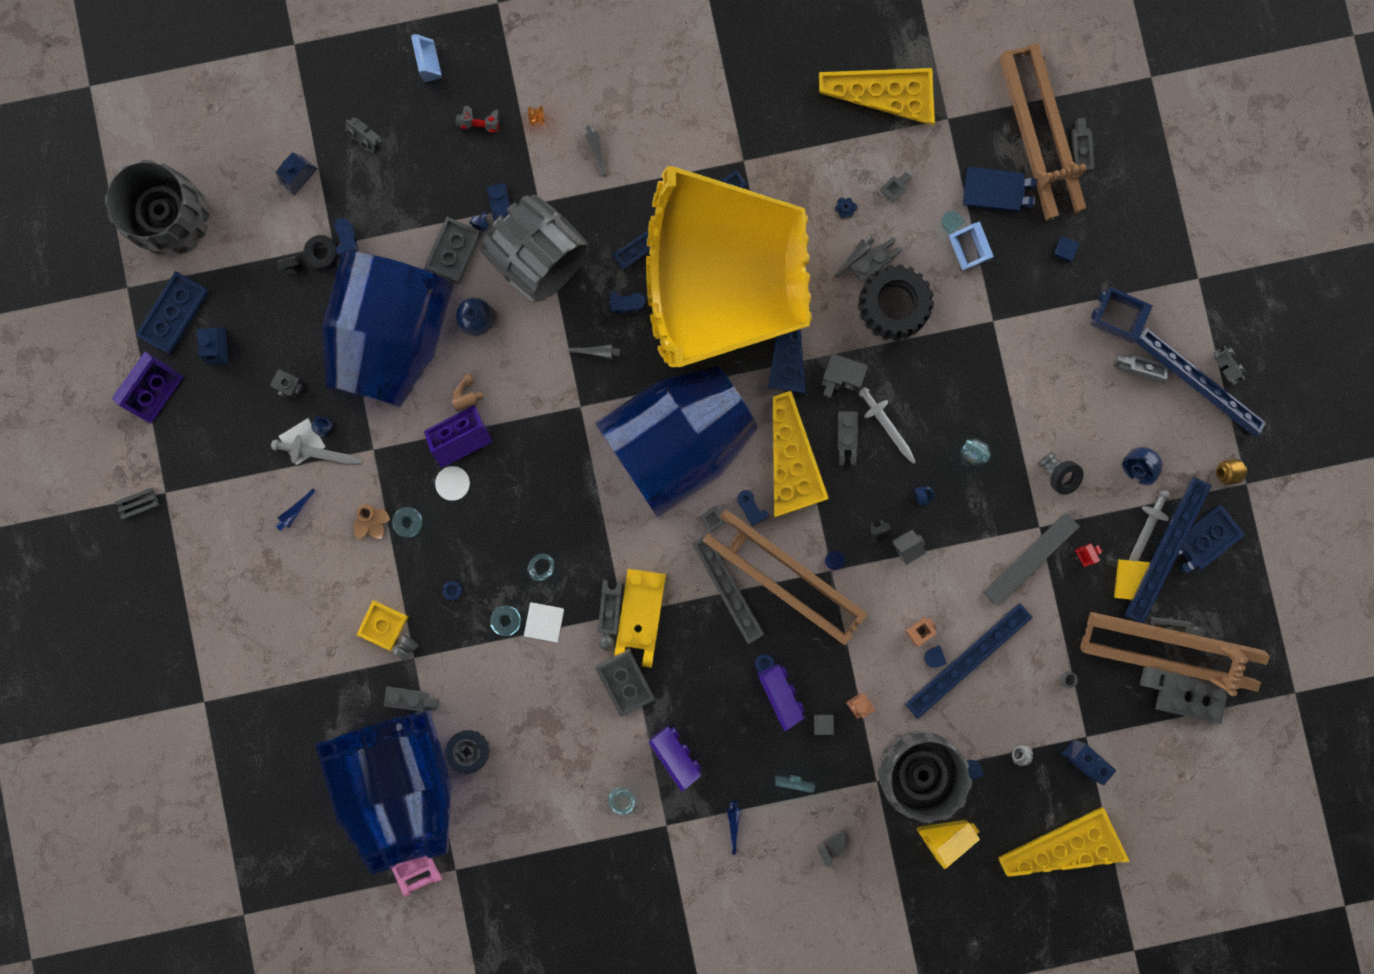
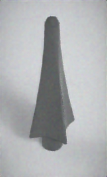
[585,125,606,176]
[835,236,875,277]
[568,344,620,360]

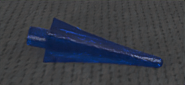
[275,489,315,531]
[727,801,741,855]

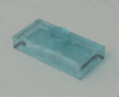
[774,775,815,793]

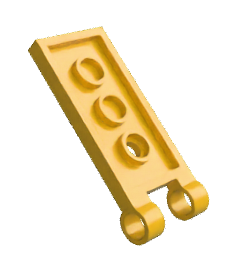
[614,569,666,668]

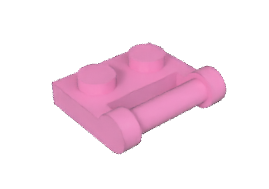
[391,848,442,897]

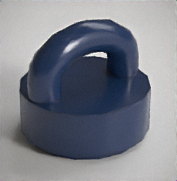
[469,212,489,232]
[311,416,332,437]
[914,486,934,506]

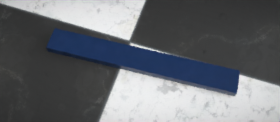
[612,170,747,271]
[1135,328,1266,438]
[1124,477,1212,624]
[904,603,1033,719]

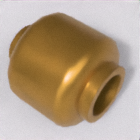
[1216,459,1247,485]

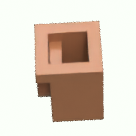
[904,617,937,647]
[846,692,875,719]

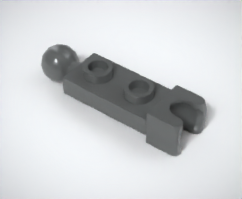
[598,580,623,651]

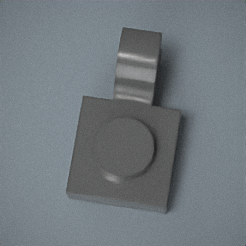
[880,170,913,203]

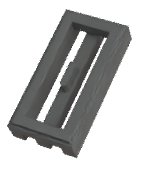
[115,488,160,520]

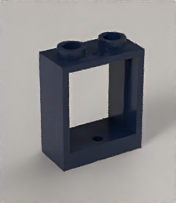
[1091,287,1153,343]
[1061,739,1117,785]

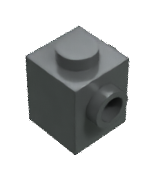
[270,369,304,399]
[892,530,926,565]

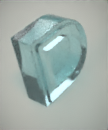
[941,211,965,235]

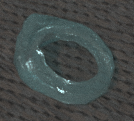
[528,554,554,581]
[608,788,635,815]

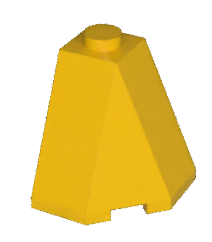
[917,820,980,869]

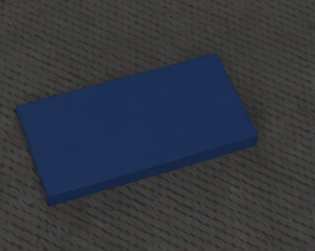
[136,271,209,355]

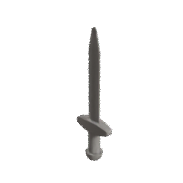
[859,387,915,463]
[271,435,362,464]
[1129,490,1170,561]

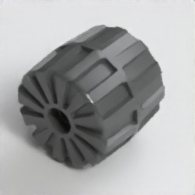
[104,160,210,256]
[481,194,588,303]
[878,731,972,824]

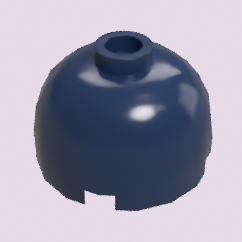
[456,297,495,336]
[1122,447,1163,485]

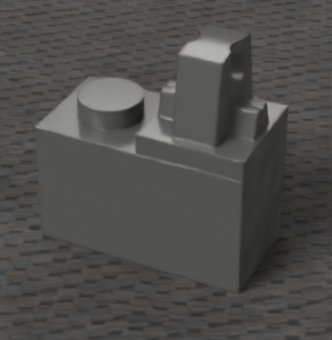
[822,353,868,398]

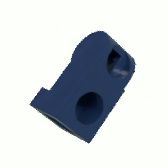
[334,218,360,258]
[610,291,646,314]
[737,490,769,527]

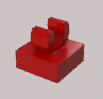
[1075,544,1102,567]

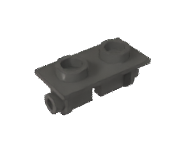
[345,117,383,155]
[1213,345,1247,385]

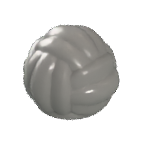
[1012,745,1033,766]

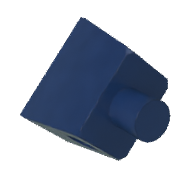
[275,152,318,196]
[197,328,228,365]

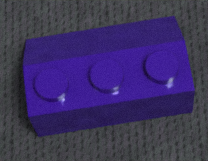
[112,352,184,424]
[424,405,492,468]
[757,664,805,731]
[648,725,702,792]

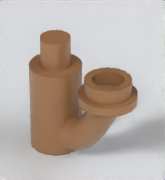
[451,373,484,412]

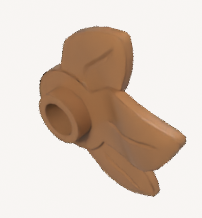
[353,504,390,540]

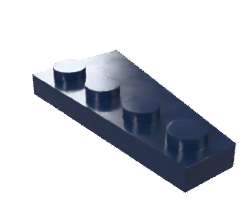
[768,329,806,394]

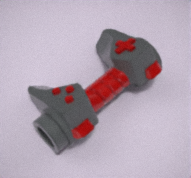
[456,105,499,133]

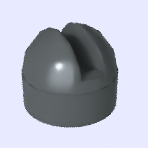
[1060,672,1078,688]

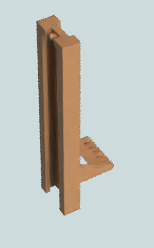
[999,43,1086,221]
[702,509,868,645]
[1080,612,1270,696]

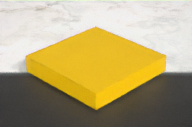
[1114,559,1150,600]
[356,600,409,652]

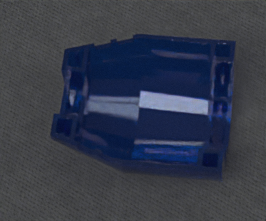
[321,251,453,408]
[594,366,758,518]
[315,709,452,875]

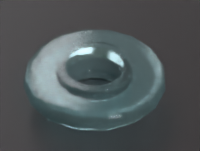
[392,507,422,538]
[490,605,521,636]

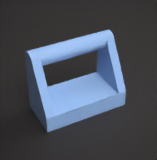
[411,34,442,82]
[949,221,994,271]

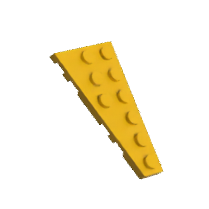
[819,68,935,126]
[772,391,829,518]
[997,807,1130,877]

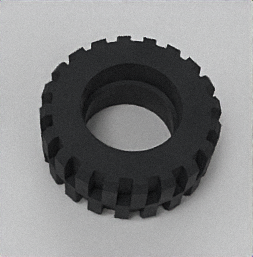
[858,264,934,341]

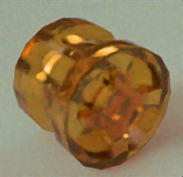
[528,106,545,126]

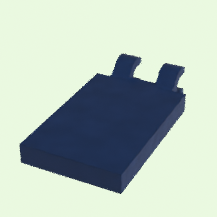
[962,167,1038,212]
[1177,505,1245,574]

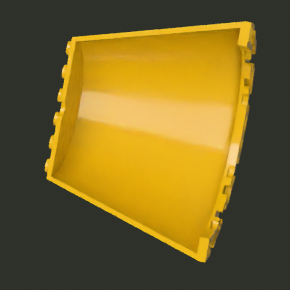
[646,166,812,367]

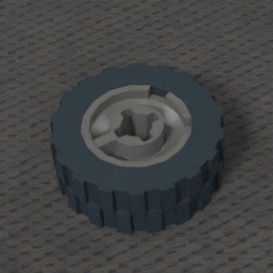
[445,729,490,774]

